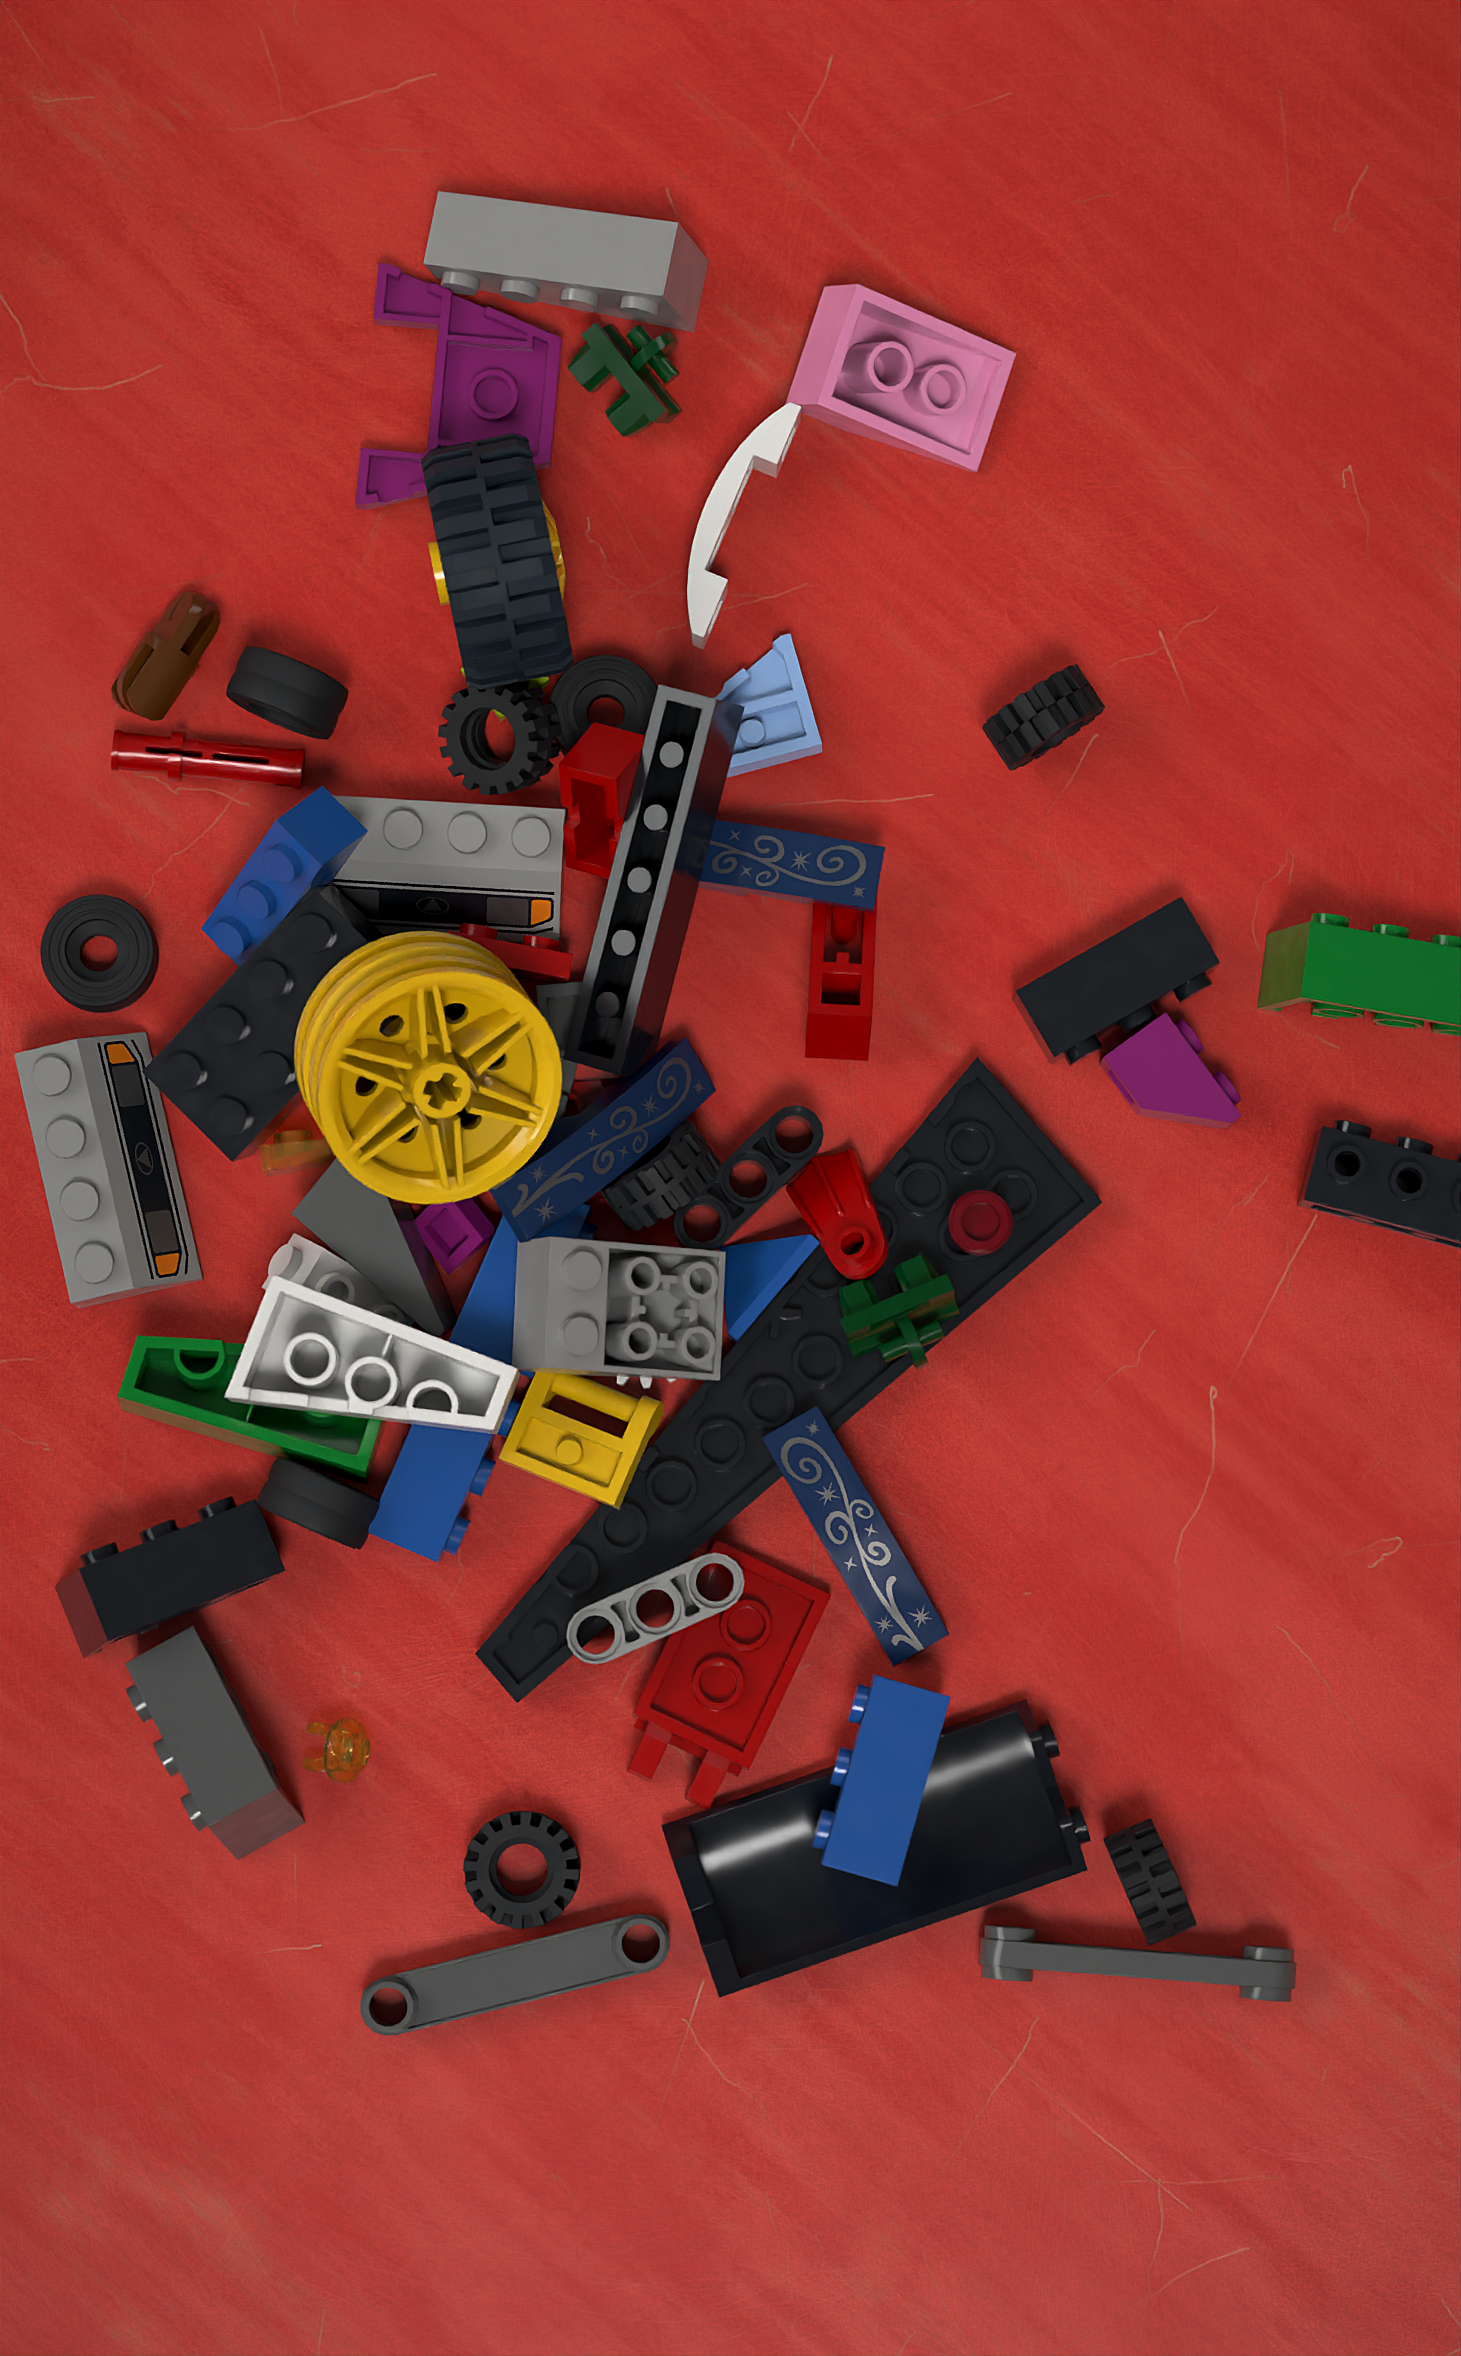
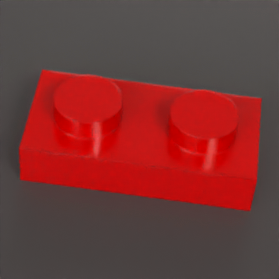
[446,923,573,984]

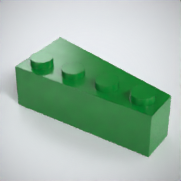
[1257,913,1461,1037]
[117,1335,386,1484]

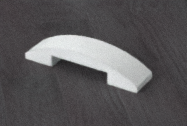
[687,402,801,650]

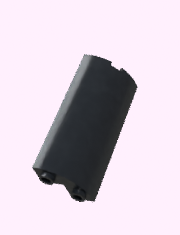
[661,1699,1091,1998]

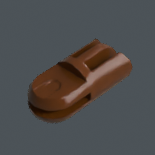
[111,592,221,721]

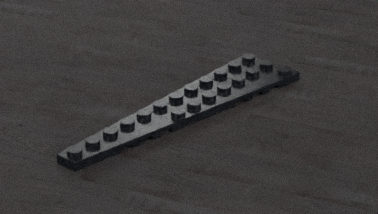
[475,1057,1102,1703]

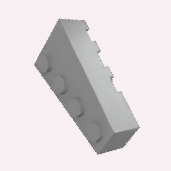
[423,191,709,332]

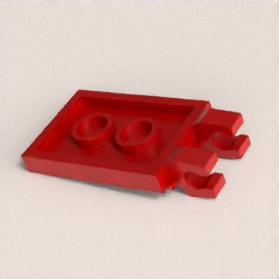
[627,1540,831,1810]

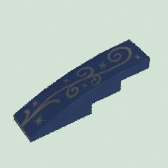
[698,820,885,913]
[489,1037,716,1243]
[762,1406,949,1667]

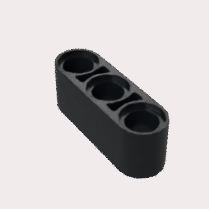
[673,1105,824,1251]

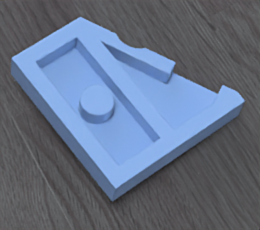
[714,633,823,778]

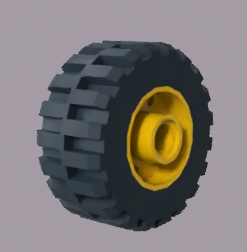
[421,433,574,690]

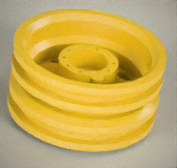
[294,931,562,1204]

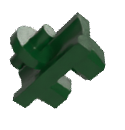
[568,323,682,437]
[839,1255,960,1370]

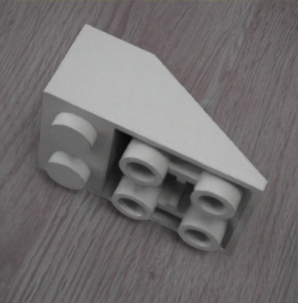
[512,1237,726,1381]

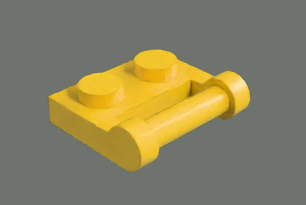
[499,1372,664,1509]

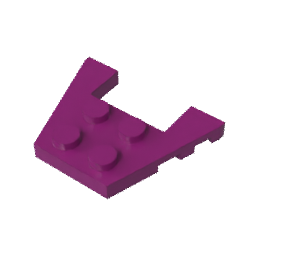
[356,263,562,510]

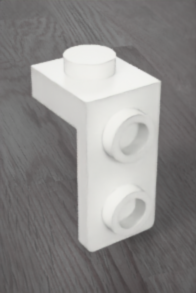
[261,1233,414,1327]

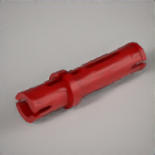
[111,730,305,789]

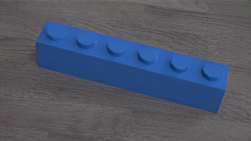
[368,1204,598,1564]

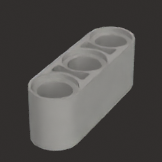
[566,1553,744,1664]

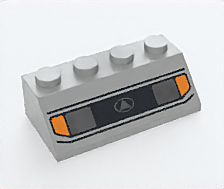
[330,795,567,944]
[14,1032,203,1309]

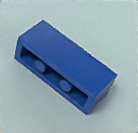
[201,786,368,967]
[812,1674,951,1886]

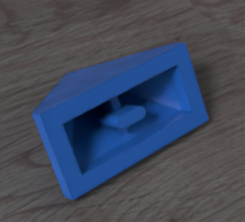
[720,1234,820,1344]

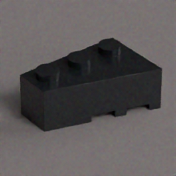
[55,1496,285,1658]

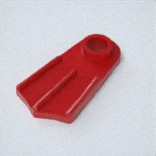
[786,1148,888,1279]

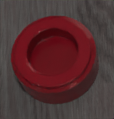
[948,1190,1013,1256]

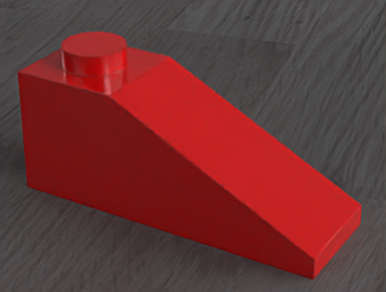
[805,889,878,1061]

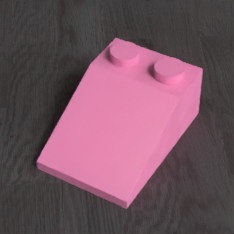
[785,284,1016,472]

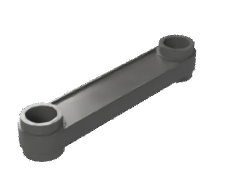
[360,1913,670,2036]
[979,1925,1297,2002]

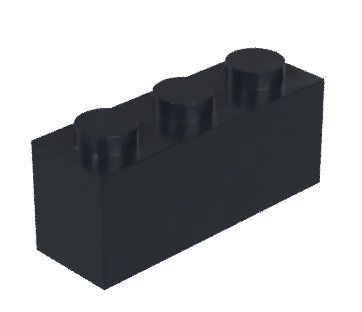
[1012,896,1220,1066]

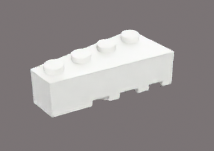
[225,1275,520,1434]

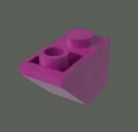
[1099,1012,1242,1129]

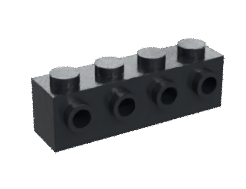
[1297,1120,1461,1250]

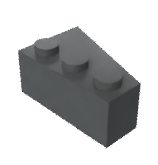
[125,1626,306,1860]

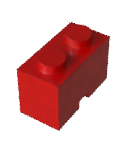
[559,722,645,879]

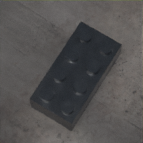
[142,884,385,1162]

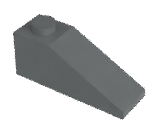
[291,1158,458,1338]

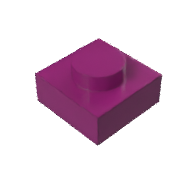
[414,1197,496,1275]

